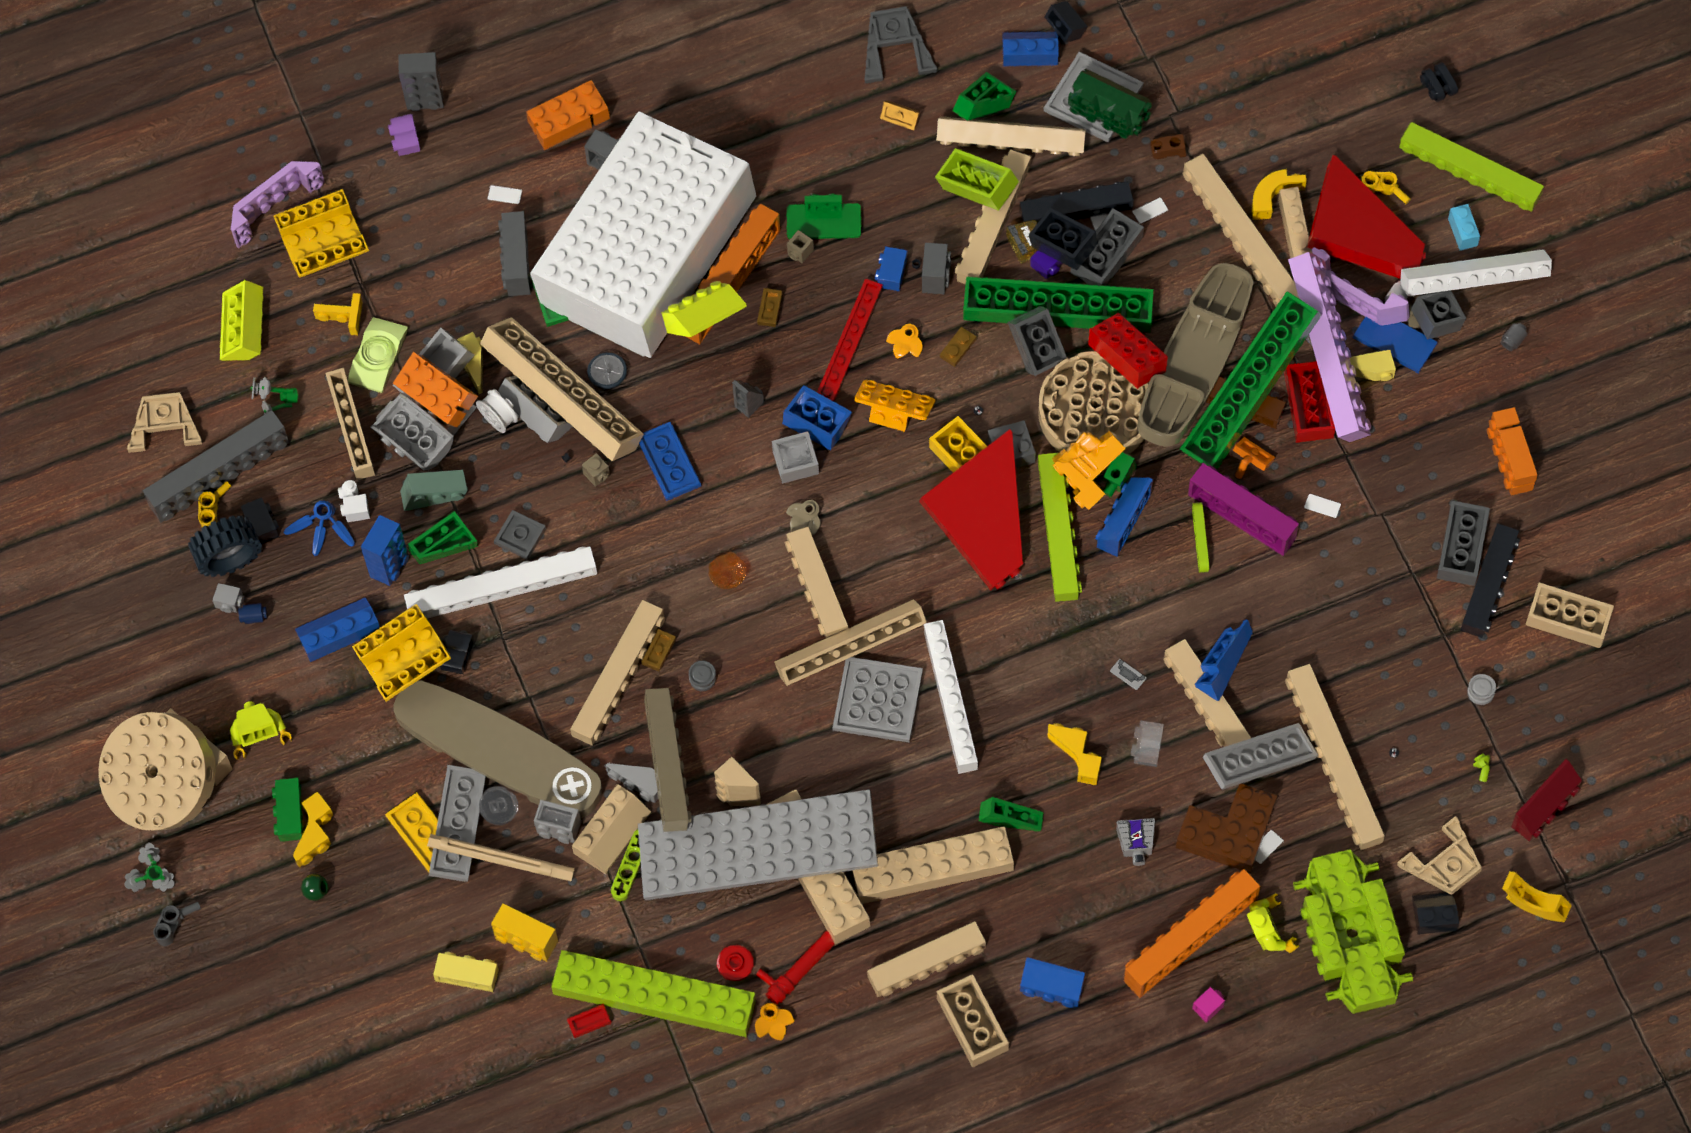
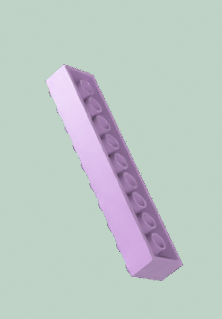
[1288,252,1371,442]

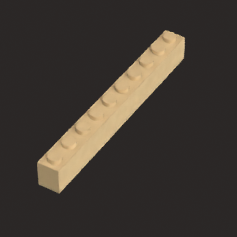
[1183,154,1299,307]
[1285,664,1384,850]

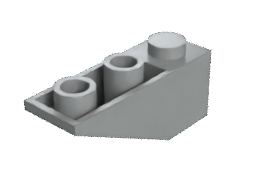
[606,763,658,803]

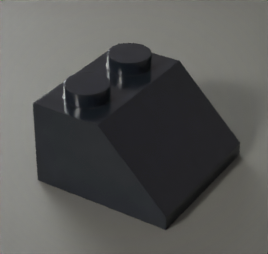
[1412,892,1459,935]

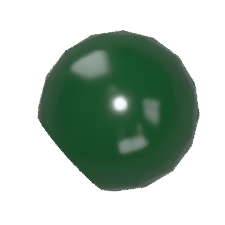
[301,873,328,901]

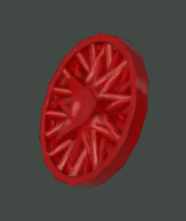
[717,945,754,981]

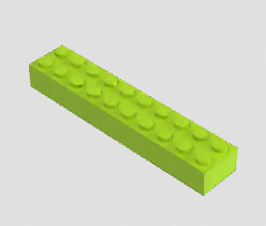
[551,950,756,1037]

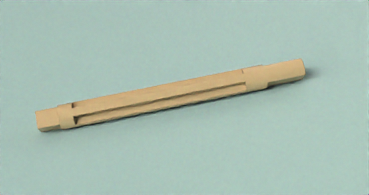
[427,834,574,882]

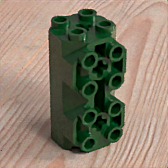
[1068,69,1152,139]

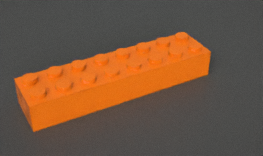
[685,204,780,344]
[1124,869,1260,998]

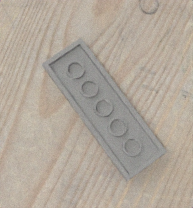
[1203,723,1318,790]
[429,765,485,882]

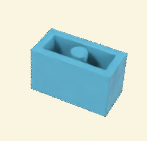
[1448,204,1480,251]

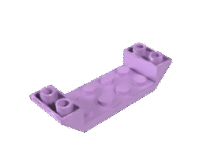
[231,161,325,248]
[1312,247,1409,326]

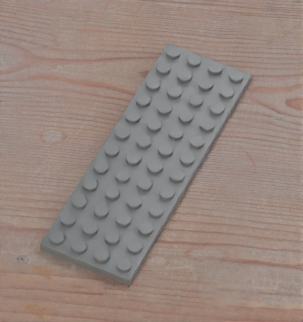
[638,790,878,900]

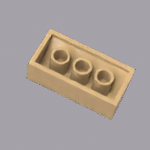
[572,784,651,874]

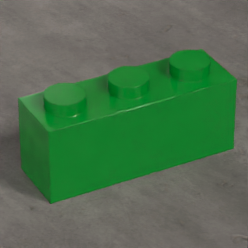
[272,778,303,842]

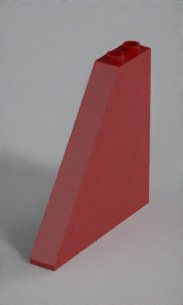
[1307,155,1426,279]
[919,429,1023,590]

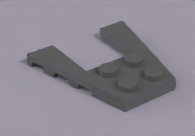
[865,7,937,84]

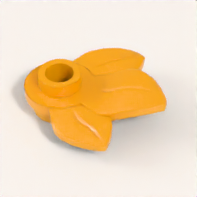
[886,324,923,359]
[755,1003,794,1041]

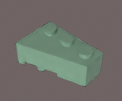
[400,470,467,511]

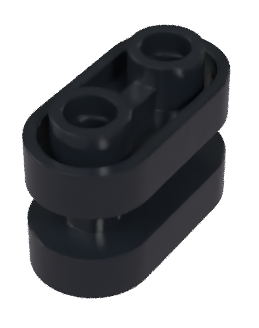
[1420,62,1458,102]

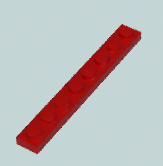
[817,279,883,402]

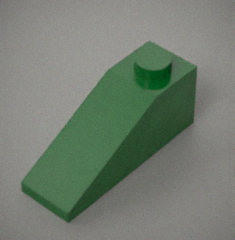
[979,797,1043,831]

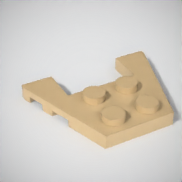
[127,392,202,453]
[1398,816,1482,895]

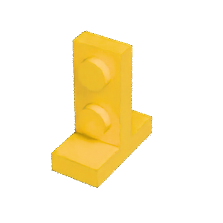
[313,293,363,335]

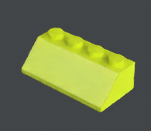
[220,280,263,361]
[661,281,747,337]

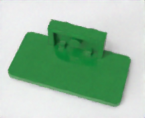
[787,194,861,239]

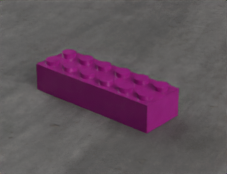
[1188,463,1299,556]

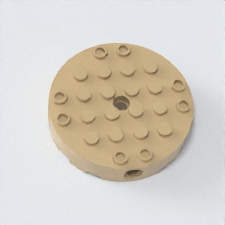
[1038,351,1148,455]
[99,712,216,830]

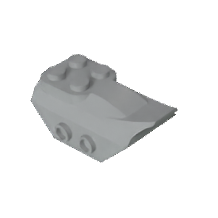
[371,393,453,470]

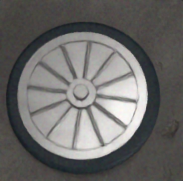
[587,352,627,389]

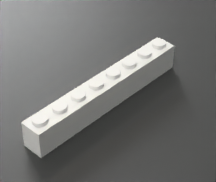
[1401,250,1552,296]
[924,620,978,774]

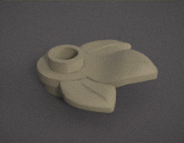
[786,500,821,536]

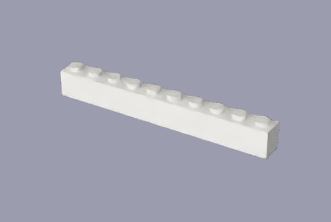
[404,547,597,618]

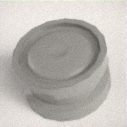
[1467,674,1496,705]

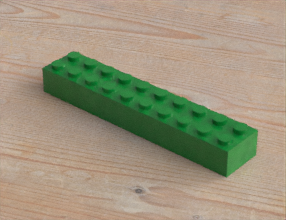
[963,277,1154,333]
[1180,291,1322,470]

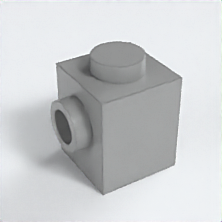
[213,583,244,613]

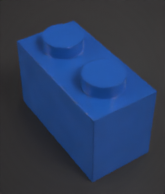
[875,246,907,291]

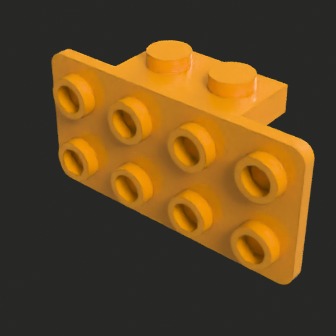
[854,380,935,432]

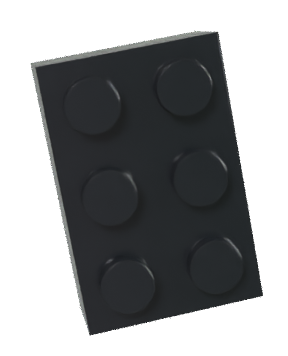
[1029,208,1099,270]

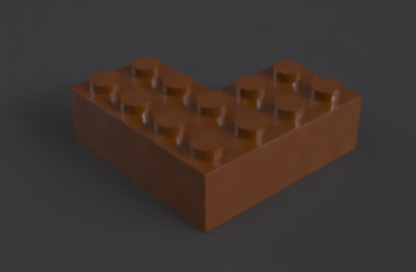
[1176,784,1277,874]

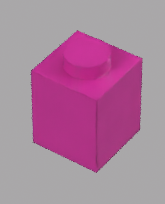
[1192,987,1225,1023]

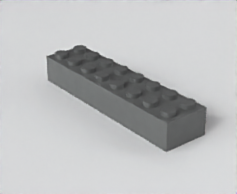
[143,410,289,523]

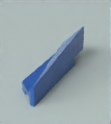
[1195,620,1252,701]

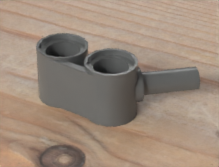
[153,902,201,946]

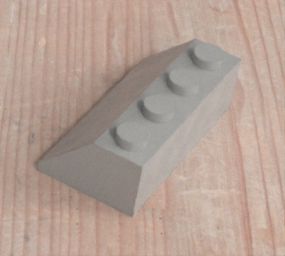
[498,376,573,443]

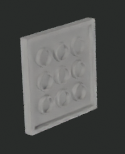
[1044,52,1143,142]
[833,657,923,743]

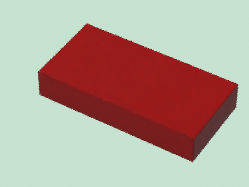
[567,1004,612,1039]

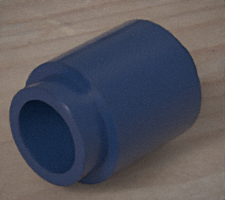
[238,603,267,624]

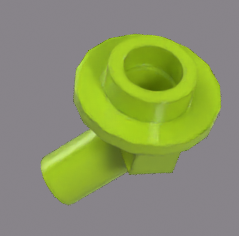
[1473,753,1490,782]

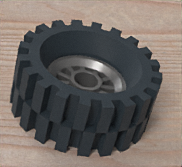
[188,516,262,577]

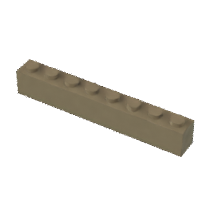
[644,688,691,832]

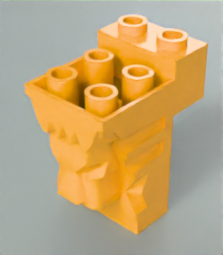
[1052,431,1126,510]

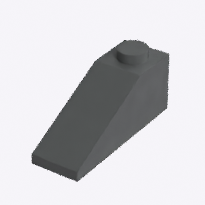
[732,380,764,418]

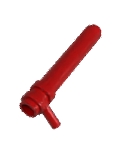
[757,931,835,1005]

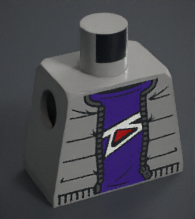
[1116,819,1155,866]

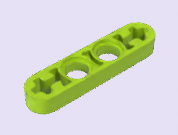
[1192,502,1209,573]
[611,830,641,901]

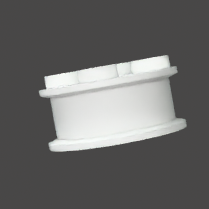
[476,389,518,433]

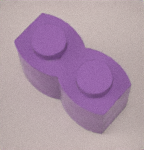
[388,114,420,156]

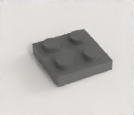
[494,510,546,560]

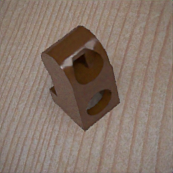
[1150,134,1187,159]

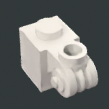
[338,480,370,522]

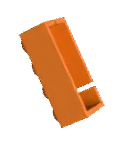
[526,80,610,150]
[393,352,478,427]
[1487,407,1537,495]

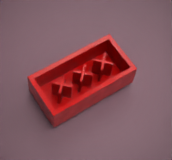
[1088,313,1168,389]
[1284,361,1335,443]

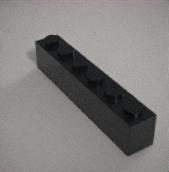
[1019,181,1133,230]
[1460,523,1521,638]

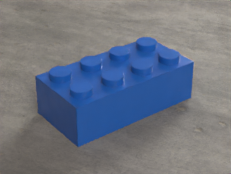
[361,515,409,586]

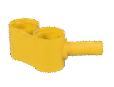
[1362,171,1411,204]
[198,481,231,527]

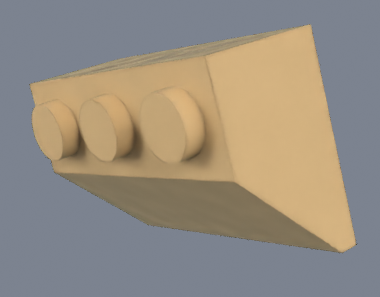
[714,757,761,807]

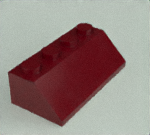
[1511,759,1582,842]

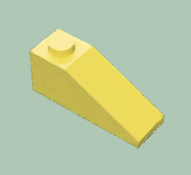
[457,332,483,394]
[1349,350,1396,381]

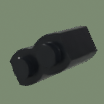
[440,630,474,675]

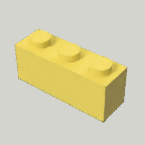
[433,952,499,992]

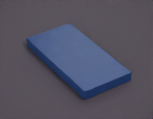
[1353,317,1438,374]
[639,421,701,501]

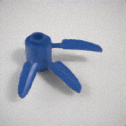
[284,501,354,556]

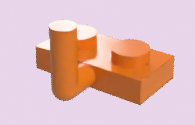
[1233,437,1275,479]

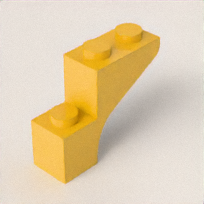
[1047,723,1102,785]
[293,792,333,867]

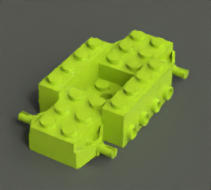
[1293,849,1413,1014]

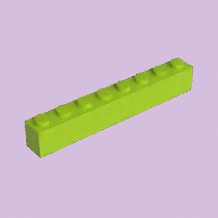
[1399,122,1544,212]
[1038,453,1082,602]

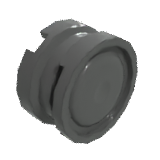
[689,661,716,691]

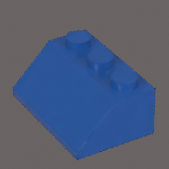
[1002,32,1058,66]
[782,385,852,450]
[1020,957,1085,1008]

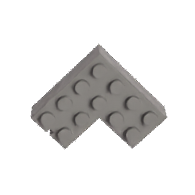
[393,328,477,435]

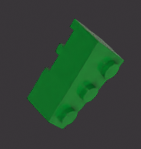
[953,72,1016,121]
[408,511,477,565]

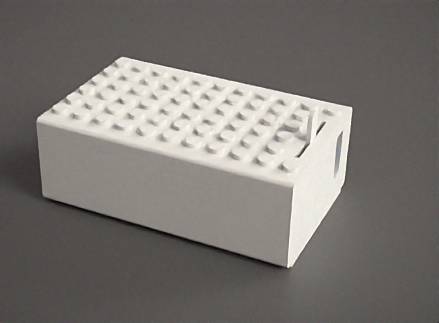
[530,112,756,358]

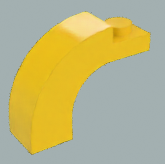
[1252,169,1306,220]
[1502,872,1572,922]

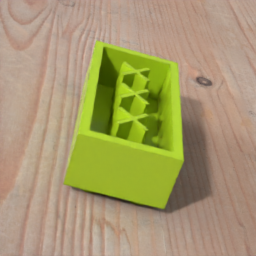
[935,148,1019,211]

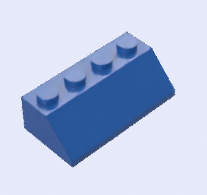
[1095,478,1153,557]
[295,598,380,662]

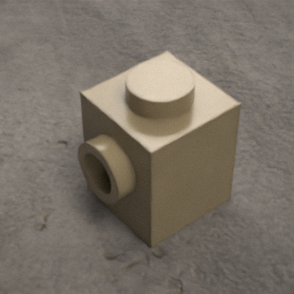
[787,230,814,263]
[582,453,610,487]

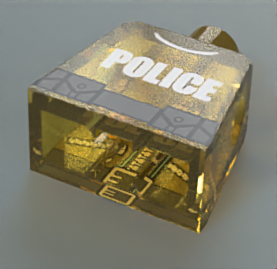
[1006,220,1038,264]

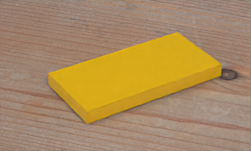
[385,792,438,872]

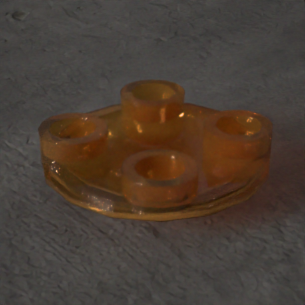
[708,552,746,589]

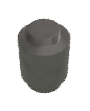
[1500,323,1528,351]

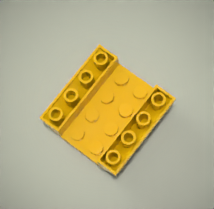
[274,189,369,278]
[352,604,451,702]

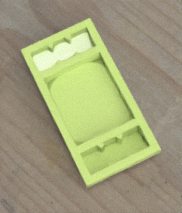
[347,317,408,393]

